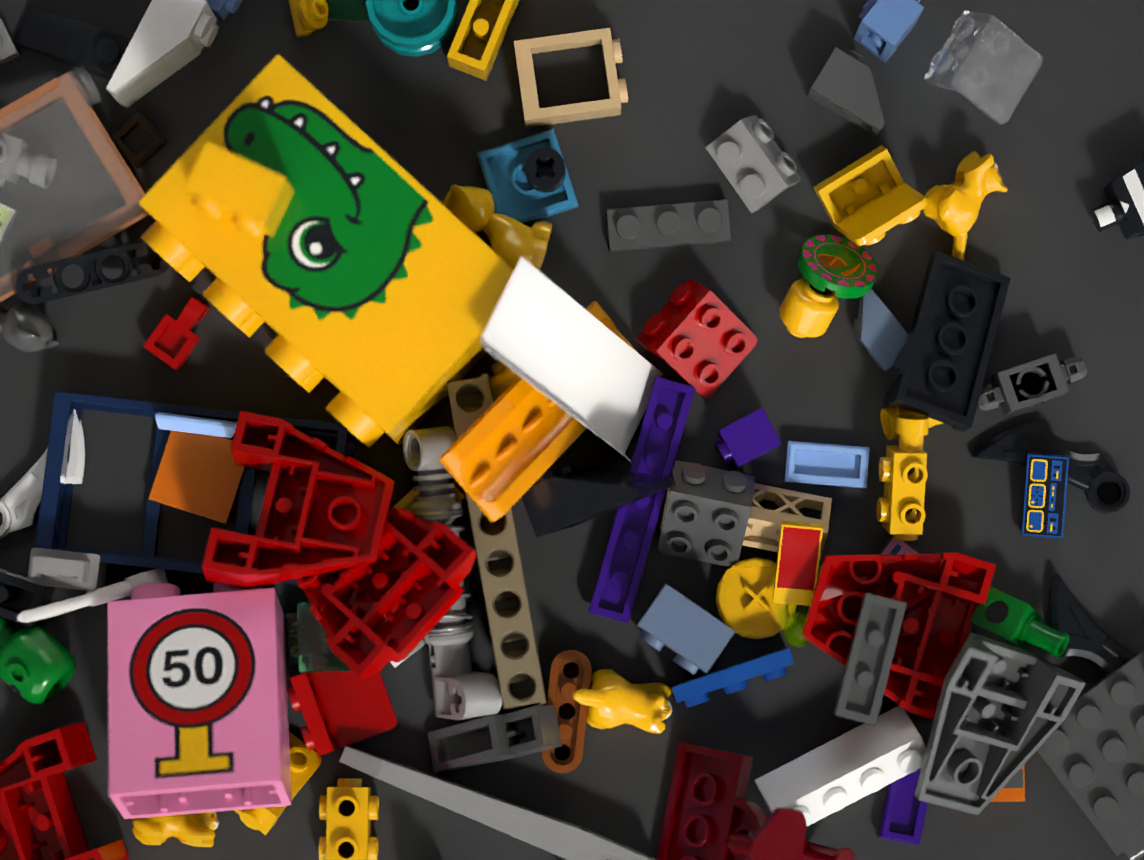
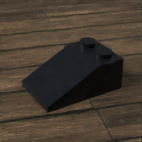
[521,464,676,538]

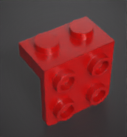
[636,279,757,398]
[287,660,398,757]

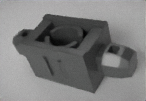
[977,353,1088,415]

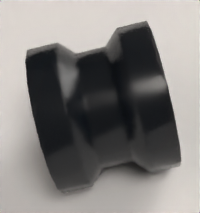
[525,148,566,193]

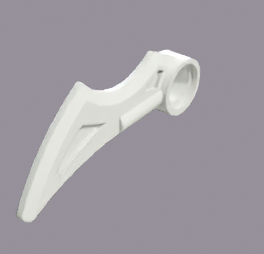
[0,410,85,539]
[17,569,168,623]

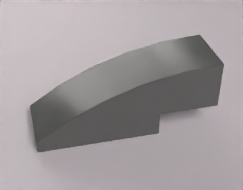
[427,705,562,773]

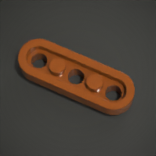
[542,650,592,773]

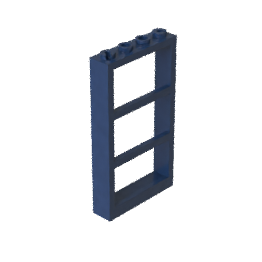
[35,391,357,585]

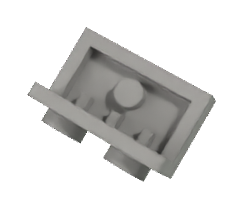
[705,115,801,213]

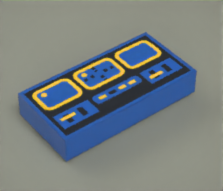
[1021,453,1069,538]

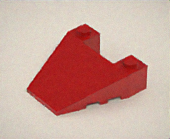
[202,411,395,589]
[0,721,129,860]

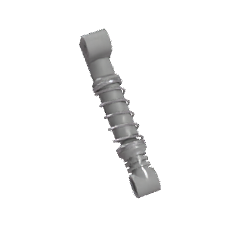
[403,426,502,720]

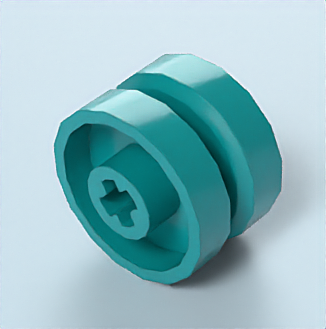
[365,0,458,57]

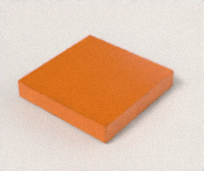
[148,431,245,524]

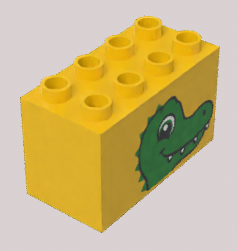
[138,54,514,448]

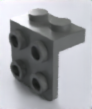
[658,460,756,567]

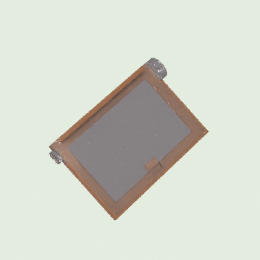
[0,66,150,303]

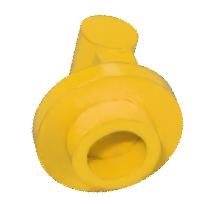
[288,0,329,37]

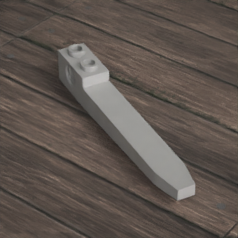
[339,745,656,860]

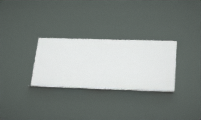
[480,256,663,462]

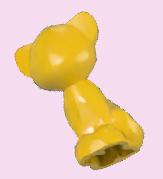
[443,185,553,270]

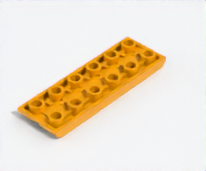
[439,301,637,522]

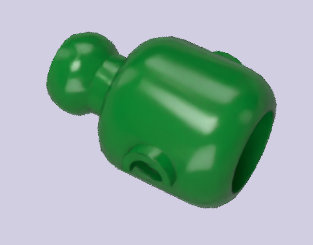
[0,616,76,705]

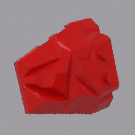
[296,506,477,679]
[801,553,996,720]

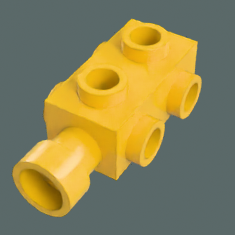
[876,414,929,541]
[319,778,379,860]

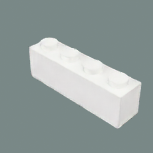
[755,706,926,826]

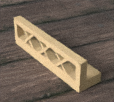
[660,467,832,561]

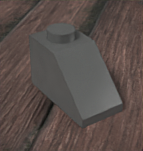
[808,47,885,137]

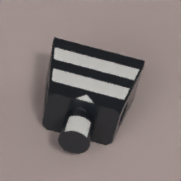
[1090,161,1144,240]

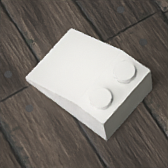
[106,0,219,108]

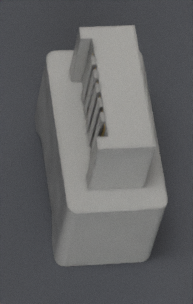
[27,548,108,591]

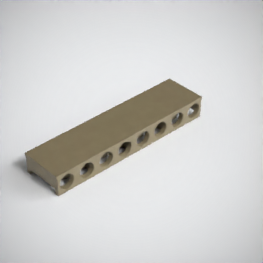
[447,374,547,709]

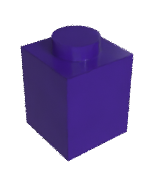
[715,408,782,469]

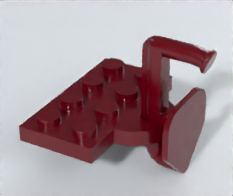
[657,742,855,860]

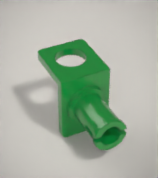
[971,586,1069,658]

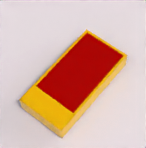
[773,520,823,606]

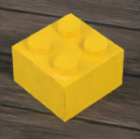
[183,141,295,239]

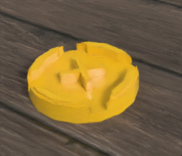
[715,557,796,639]

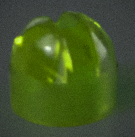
[784,612,811,648]

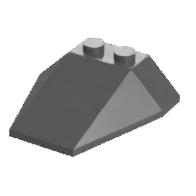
[914,633,1086,815]

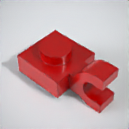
[143,297,211,371]

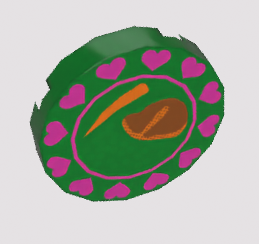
[797,234,878,299]

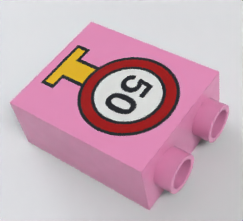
[107,582,291,819]

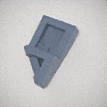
[853,289,909,371]

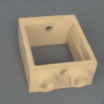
[514,28,628,128]

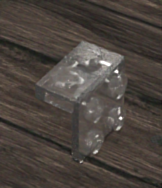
[924,11,1043,124]

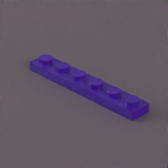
[588,376,695,624]

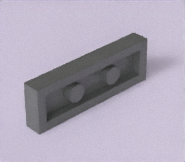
[606,199,731,252]
[833,592,907,726]

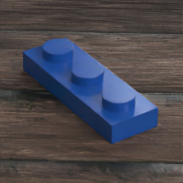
[670,648,795,708]

